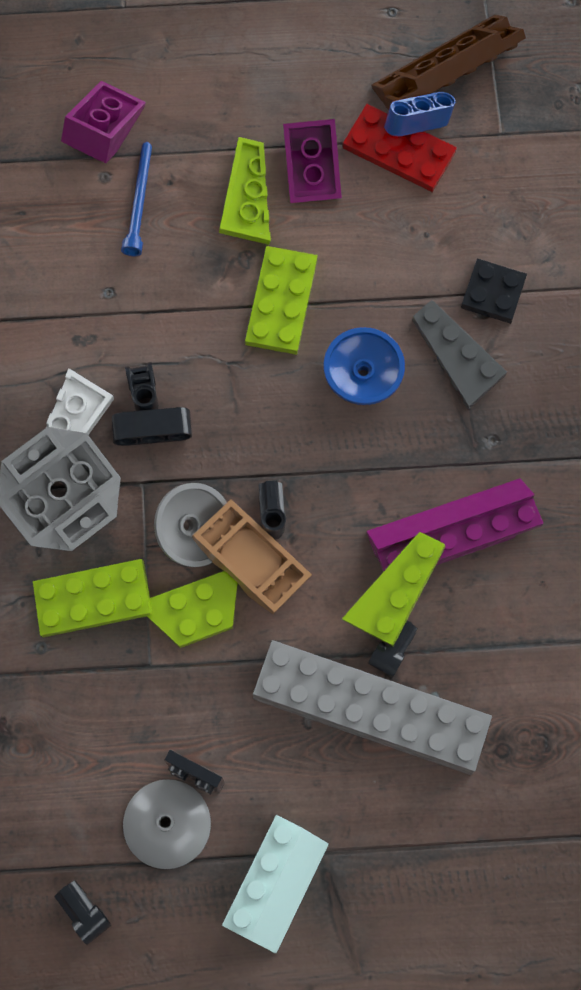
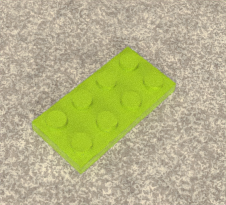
[245,246,318,355]
[33,559,152,638]

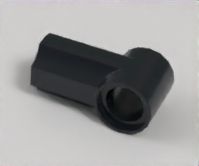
[258,480,286,540]
[368,620,418,678]
[54,880,111,945]

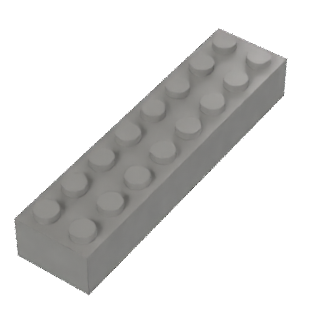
[253,640,492,775]

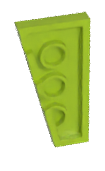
[219,137,271,245]
[342,532,446,646]

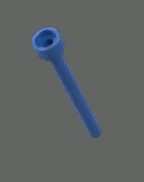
[121,142,152,257]

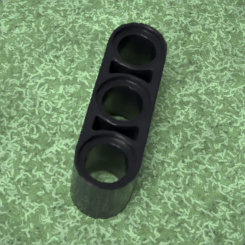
[112,407,192,446]

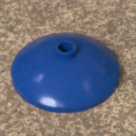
[324,327,405,405]

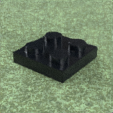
[461,258,527,324]
[164,750,225,795]

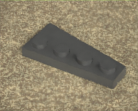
[412,300,507,409]

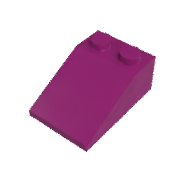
[61,81,146,163]
[283,119,342,203]

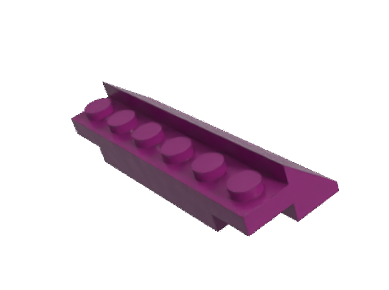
[366,478,544,572]

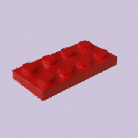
[342,104,457,193]

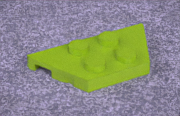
[147,571,238,648]

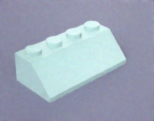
[222,815,329,953]

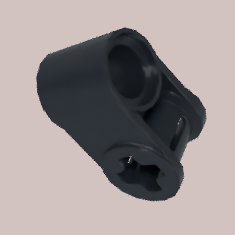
[125,362,159,411]

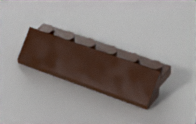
[371,15,526,110]

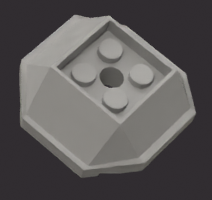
[0,427,121,551]

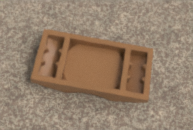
[192,499,312,614]

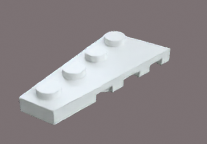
[46,369,114,486]

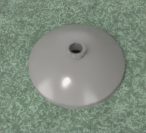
[154,483,227,567]
[123,780,211,869]

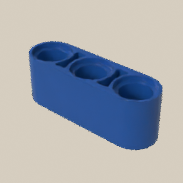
[384,92,456,136]

